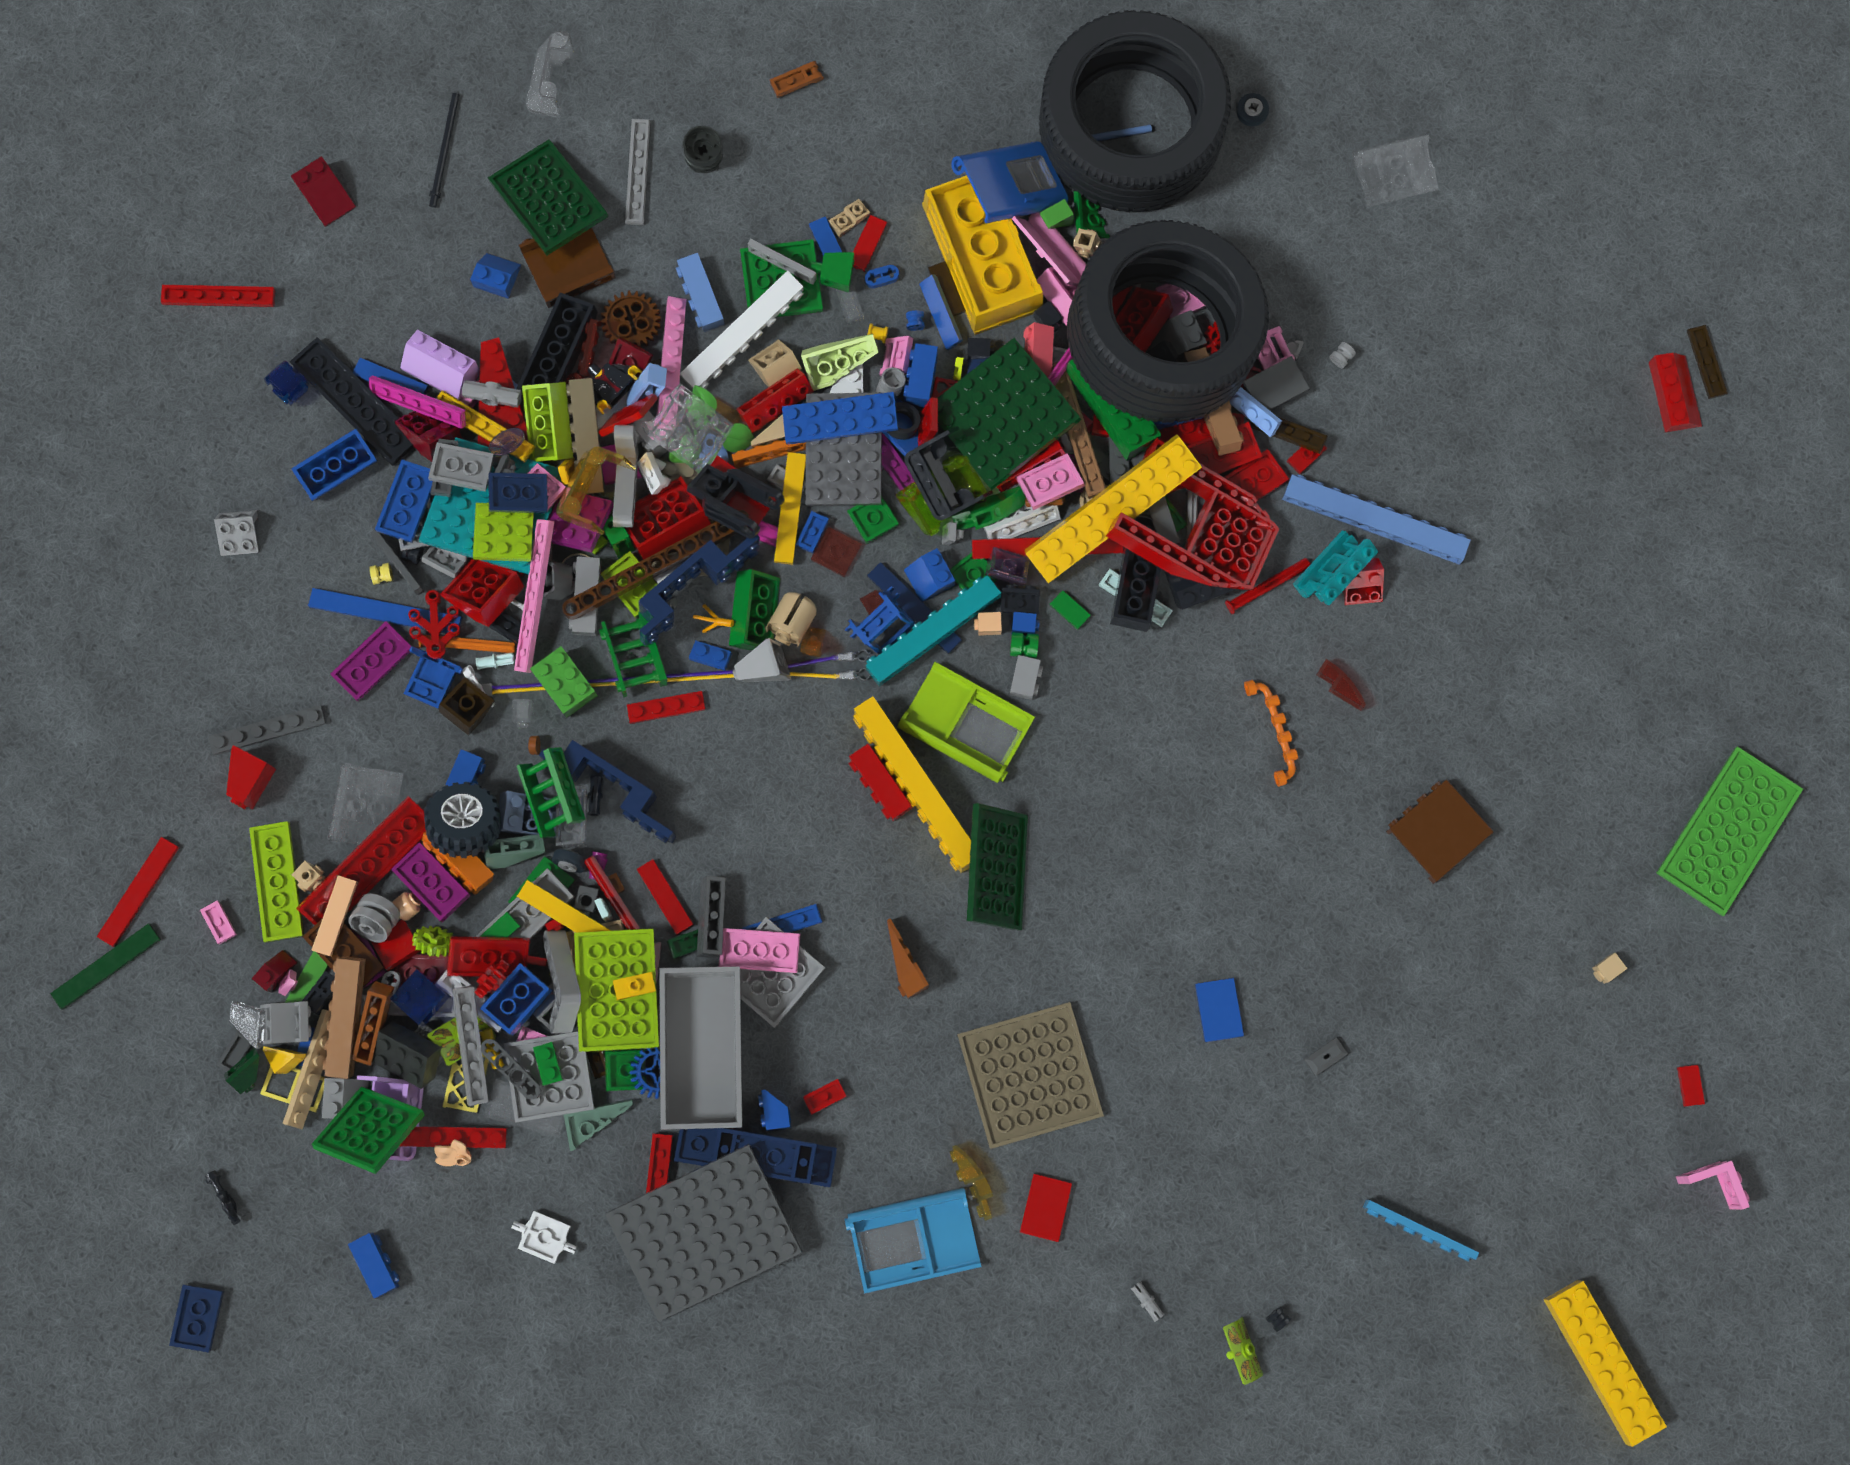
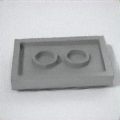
[428,442,494,492]

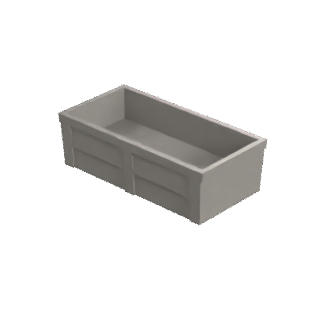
[660,966,742,1130]

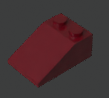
[291,156,356,227]

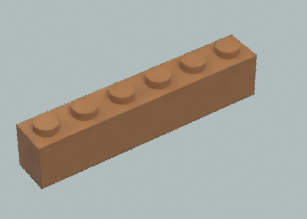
[1183,347,1244,456]
[323,956,366,1079]

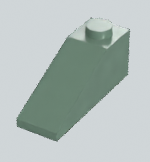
[484,834,545,870]

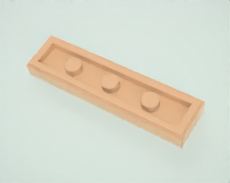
[312,876,358,957]

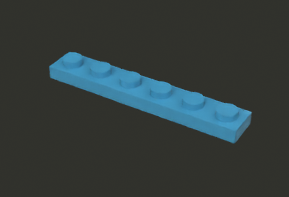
[1363,1200,1479,1262]

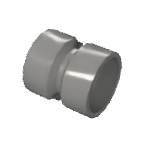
[876,367,906,400]

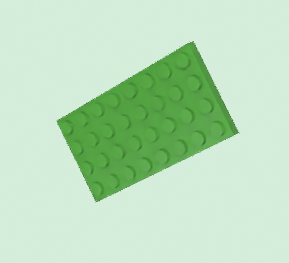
[1656,746,1803,916]

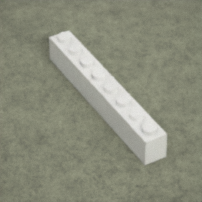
[680,271,804,389]

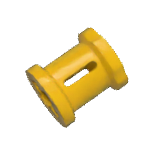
[867,323,889,343]

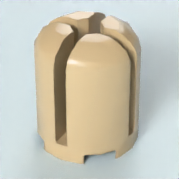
[765,592,817,647]

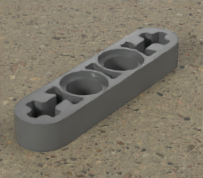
[481,1039,541,1099]

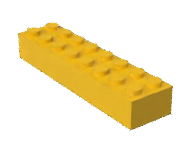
[1543,1280,1667,1447]

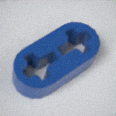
[865,265,899,288]

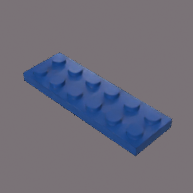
[782,392,898,445]

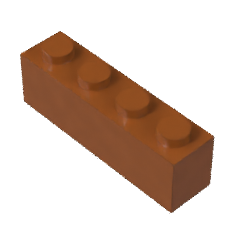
[352,981,394,1066]

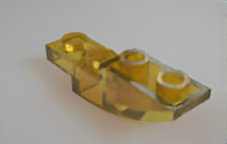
[950,1145,993,1221]

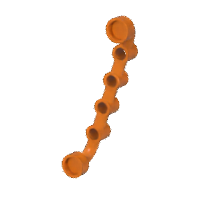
[1244,680,1298,787]

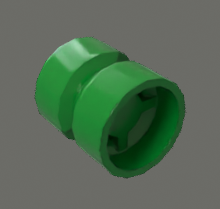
[1010,632,1039,659]

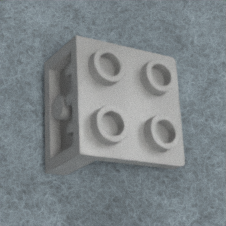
[214,510,259,556]

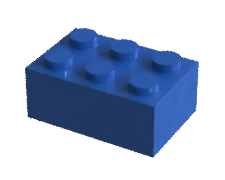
[903,343,938,410]
[480,963,553,1036]

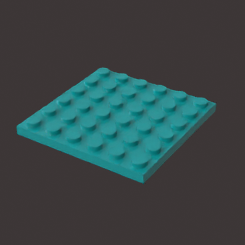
[419,437,562,575]

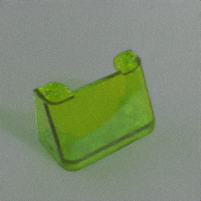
[896,455,987,536]

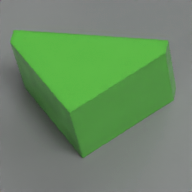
[1040,199,1074,229]

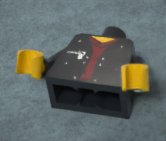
[588,363,642,415]

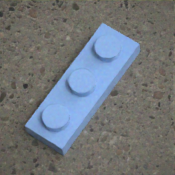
[1229,387,1282,437]

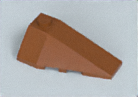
[887,918,929,999]

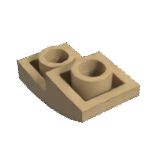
[828,199,870,237]

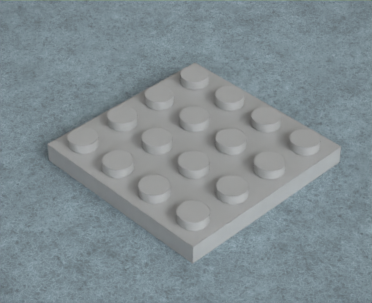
[740,917,826,1028]
[504,1031,594,1123]

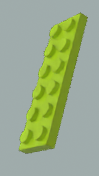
[249,821,304,943]

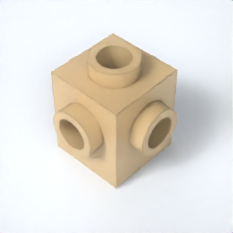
[1073,228,1102,258]
[291,861,326,893]

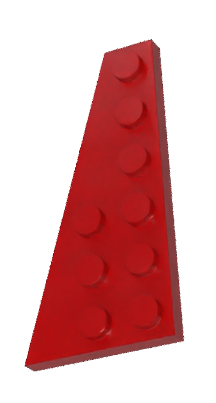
[477,337,528,453]

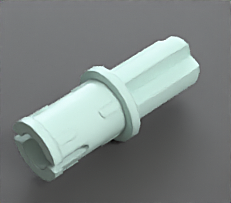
[476,653,515,670]

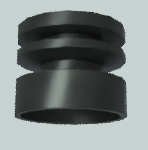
[683,125,723,173]

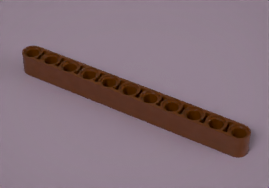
[562,510,749,620]

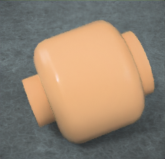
[392,892,421,921]

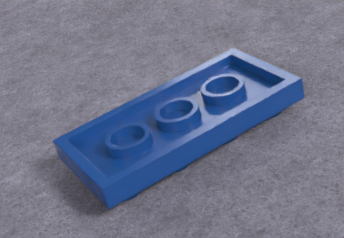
[375,460,432,543]

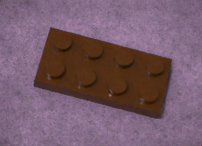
[303,918,385,987]

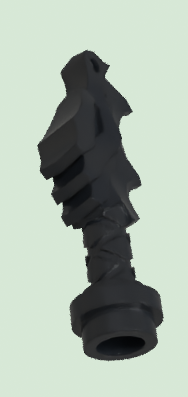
[205,1170,241,1225]

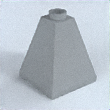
[733,638,791,682]

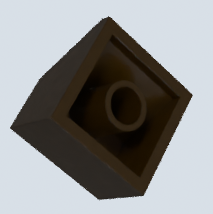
[439,677,495,736]

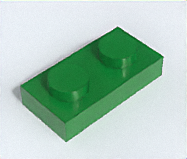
[533,1042,563,1086]

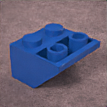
[758,1090,792,1131]

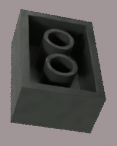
[373,1021,441,1089]

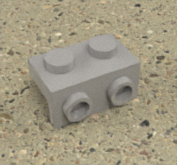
[422,546,467,578]

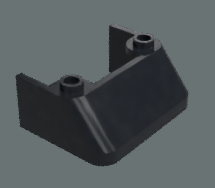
[904,426,993,520]

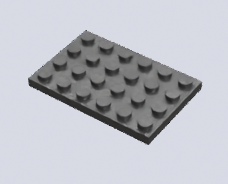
[805,392,882,506]

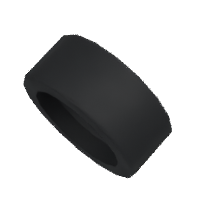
[887,402,921,440]

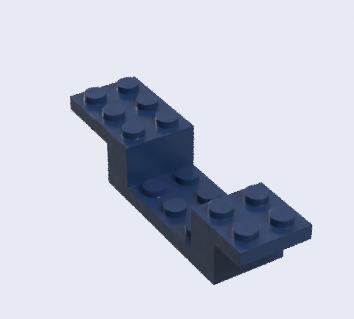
[638,535,760,646]
[539,740,676,843]
[674,1128,837,1188]

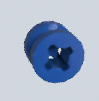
[906,310,925,331]

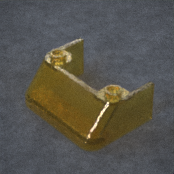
[556,447,636,535]

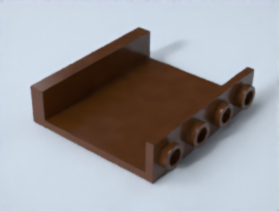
[519,228,616,308]
[1386,780,1493,884]

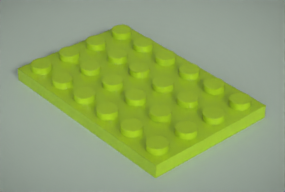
[574,929,659,1052]

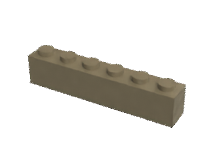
[566,378,604,494]

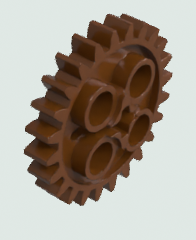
[600,290,662,348]

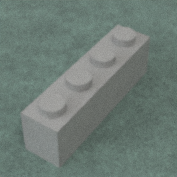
[569,557,601,636]

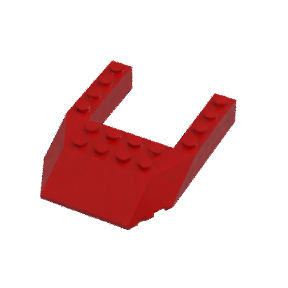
[1106,438,1279,590]

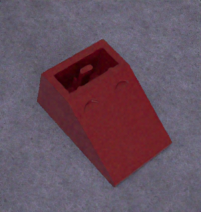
[395,411,461,462]

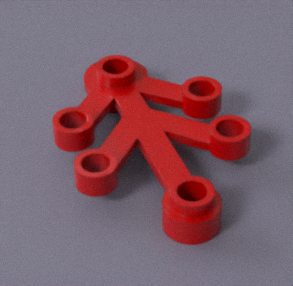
[408,590,460,659]

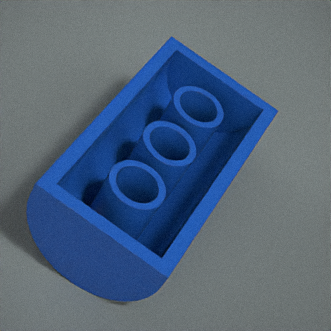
[291,429,377,501]

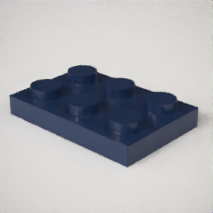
[488,473,548,513]
[169,1284,224,1353]

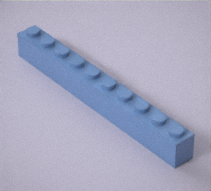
[1282,475,1470,565]

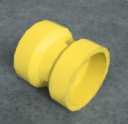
[370,563,393,585]

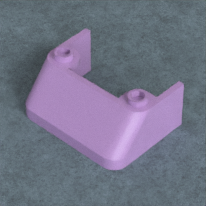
[357,1076,423,1161]

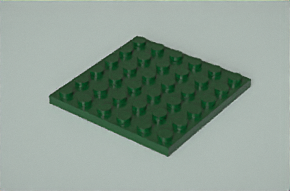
[938,338,1081,491]

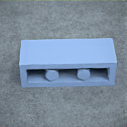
[626,363,667,406]

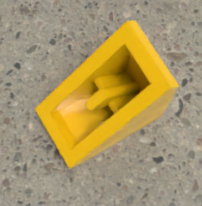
[263,1046,306,1074]

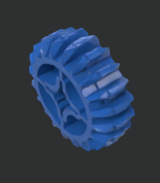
[630,1048,660,1099]

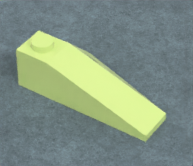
[801,334,878,391]

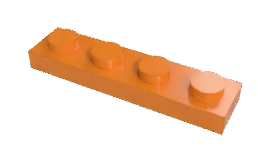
[732,440,806,469]

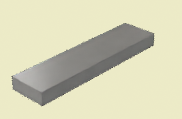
[748,239,816,284]

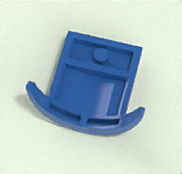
[403,647,463,709]

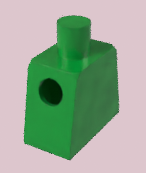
[811,252,855,292]
[603,513,635,559]

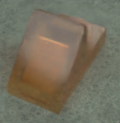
[800,627,826,658]

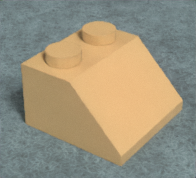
[748,340,802,387]

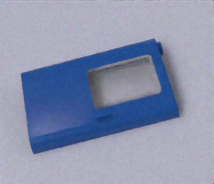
[951,141,1068,224]

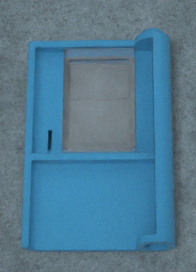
[844,1188,981,1294]

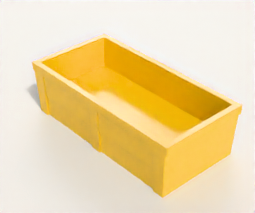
[922,175,1043,335]

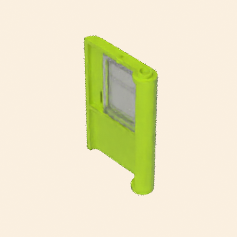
[897,662,1035,783]

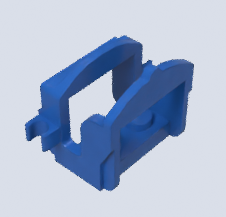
[845,586,915,654]

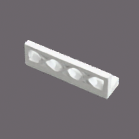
[983,504,1061,539]

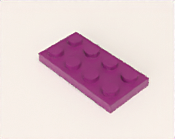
[330,621,412,702]
[391,842,471,923]

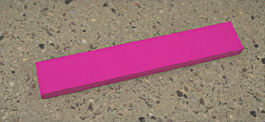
[369,376,466,429]

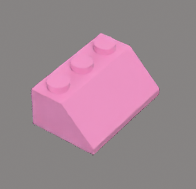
[1037,267,1077,326]

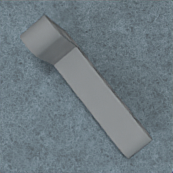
[613,425,638,527]
[543,930,581,1034]

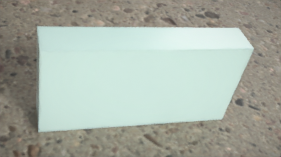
[595,898,613,922]

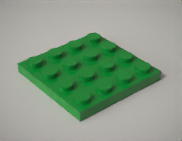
[740,239,823,318]
[312,1086,425,1174]

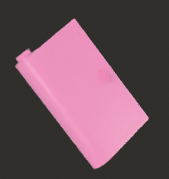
[1012,212,1087,287]

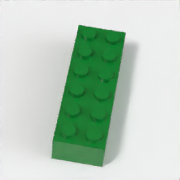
[1066,359,1161,461]

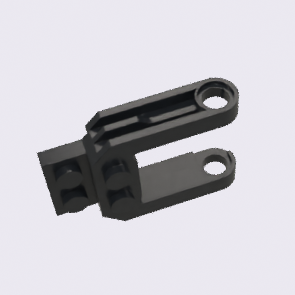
[687,464,785,539]

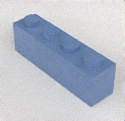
[675,253,725,332]

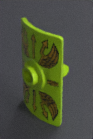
[427,1017,496,1066]
[1223,1317,1263,1385]

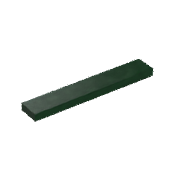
[50,923,161,1010]

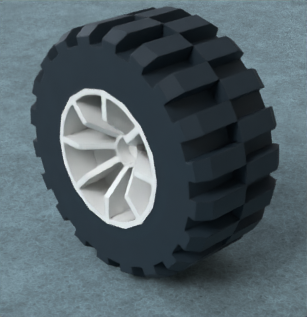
[424,782,501,858]

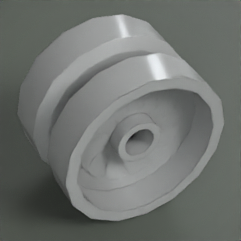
[349,893,400,943]

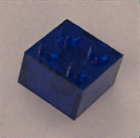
[390,969,450,1027]

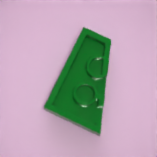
[1073,191,1110,239]

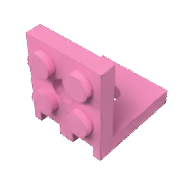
[1676,1161,1750,1210]

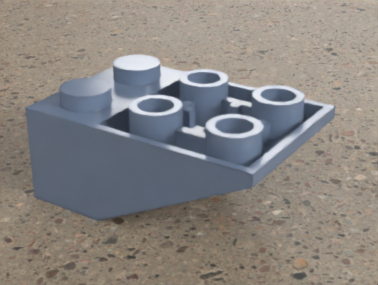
[499,791,562,838]

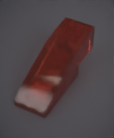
[1316,659,1366,711]

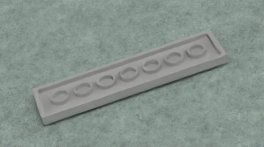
[460,868,575,988]

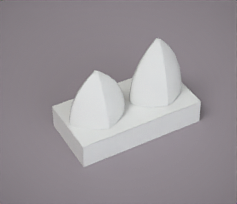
[637,452,671,495]

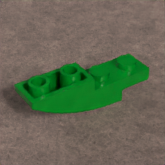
[952,486,1026,530]

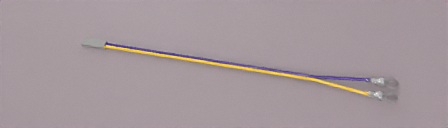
[481,650,871,697]

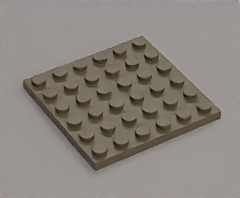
[957,1002,1104,1149]

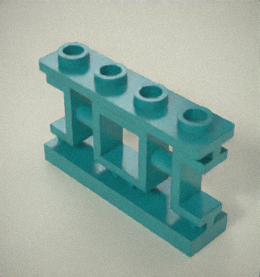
[1293,530,1378,605]

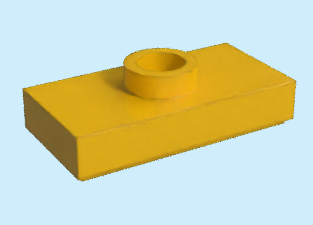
[558,457,579,485]
[613,972,656,1000]

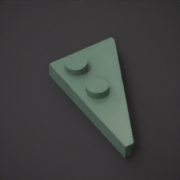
[564,1099,633,1151]

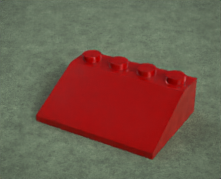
[624,476,711,560]

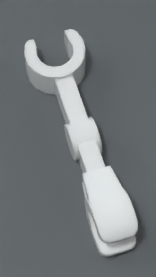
[462,665,495,707]

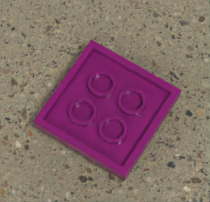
[548,490,614,553]

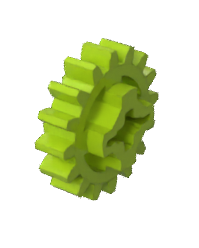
[412,926,453,957]

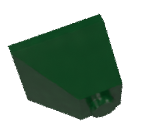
[224,1048,259,1094]

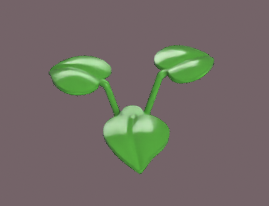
[669,385,754,463]

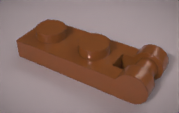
[770,61,824,98]

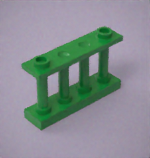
[599,612,668,698]
[517,747,586,838]

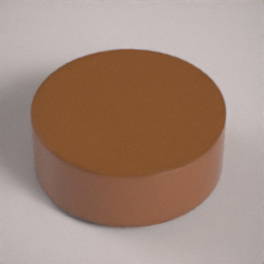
[528,736,541,755]

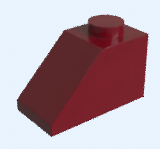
[252,950,298,993]

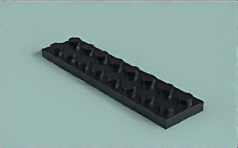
[290,337,414,466]

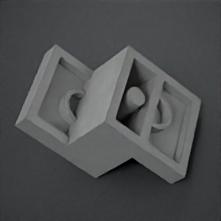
[260,1001,311,1045]

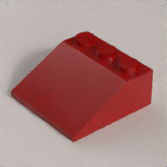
[440,559,525,627]

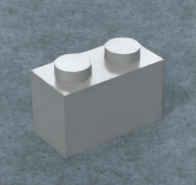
[1010,655,1043,700]

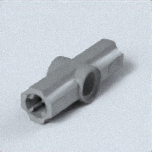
[462,380,522,407]

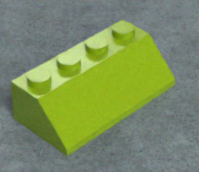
[522,382,573,461]

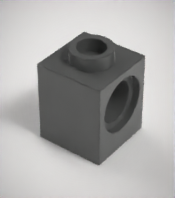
[574,885,601,916]

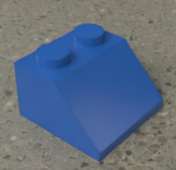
[470,253,521,298]
[904,548,955,602]

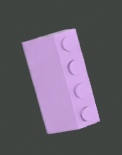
[400,330,480,400]

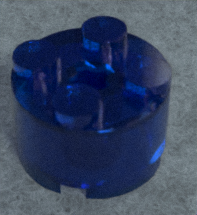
[264,360,308,406]

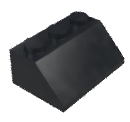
[1165,571,1235,610]

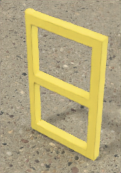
[260,1066,326,1112]

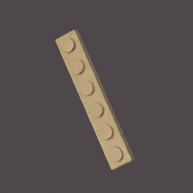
[283,1009,331,1130]

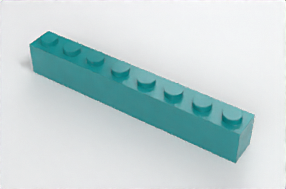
[865,575,1001,687]

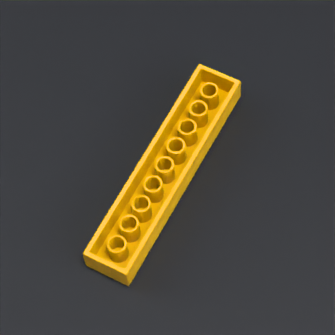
[1025,434,1202,583]
[853,696,971,873]

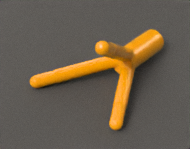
[693,604,734,633]

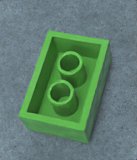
[530,646,598,718]

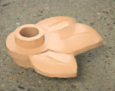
[434,1139,472,1166]

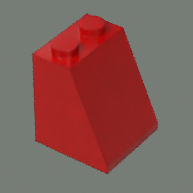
[226,745,276,810]

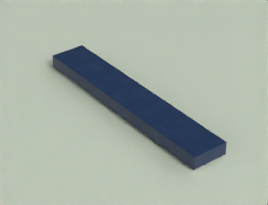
[867,562,962,654]

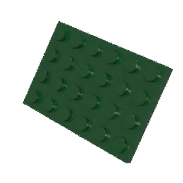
[488,139,609,256]
[967,803,1028,930]

